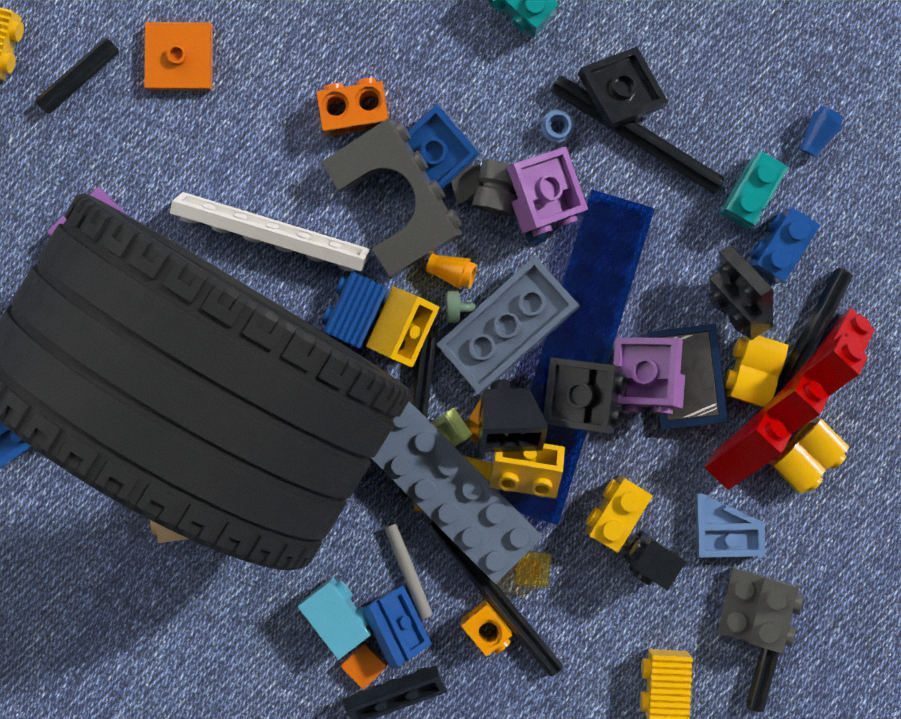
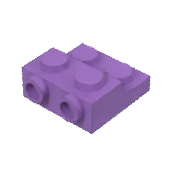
[507,147,588,237]
[613,337,685,415]

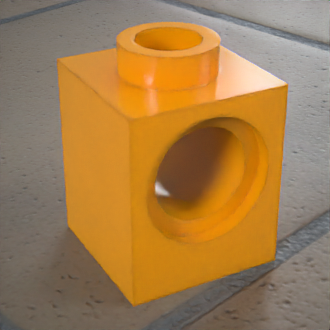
[461,599,512,657]

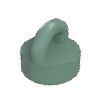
[446,291,476,324]

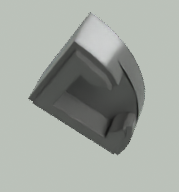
[451,163,481,206]

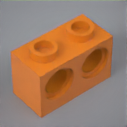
[316,78,389,137]

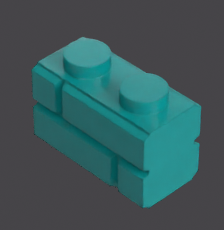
[719,151,789,229]

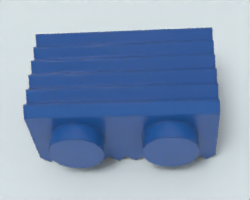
[322,271,389,349]

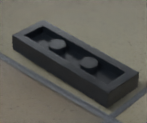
[343,665,447,719]

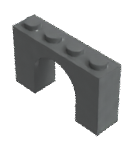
[322,119,463,277]

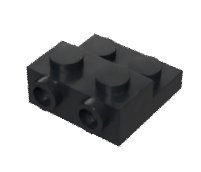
[709,245,773,340]
[543,357,627,433]

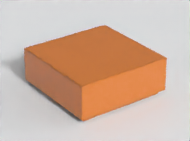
[341,641,388,690]

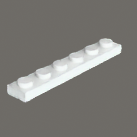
[170,192,370,271]

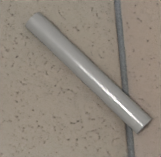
[384,523,433,619]

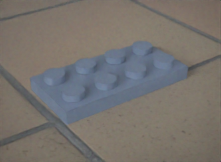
[436,256,580,394]

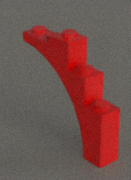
[704,308,875,490]

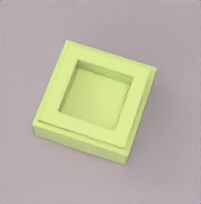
[431,408,473,447]

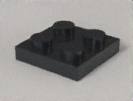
[578,47,668,130]

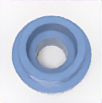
[541,110,574,143]

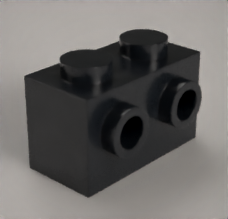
[624,530,687,591]

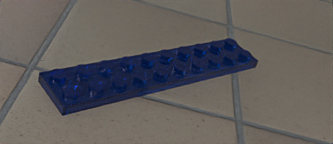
[499,189,655,525]

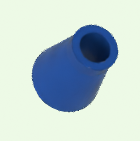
[799,106,844,158]

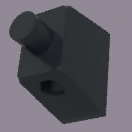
[478,379,548,453]

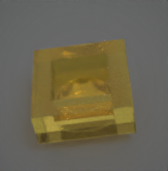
[514,551,551,588]

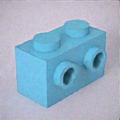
[298,576,372,660]

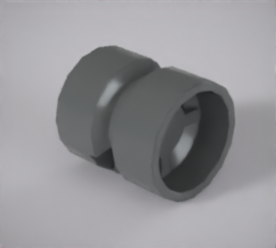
[471,159,516,216]

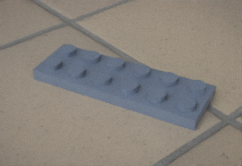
[371,401,543,584]

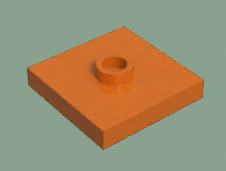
[144,22,213,91]

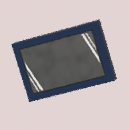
[649,323,728,430]

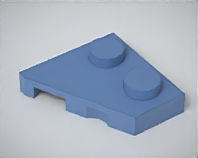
[695,493,766,558]

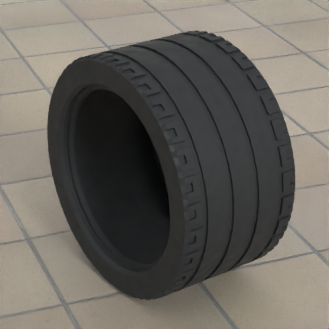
[0,193,411,570]

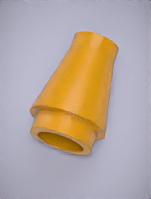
[426,253,477,290]

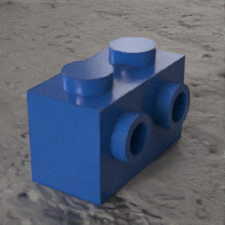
[749,207,821,284]

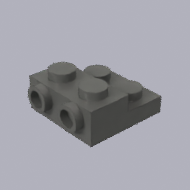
[717,568,804,654]

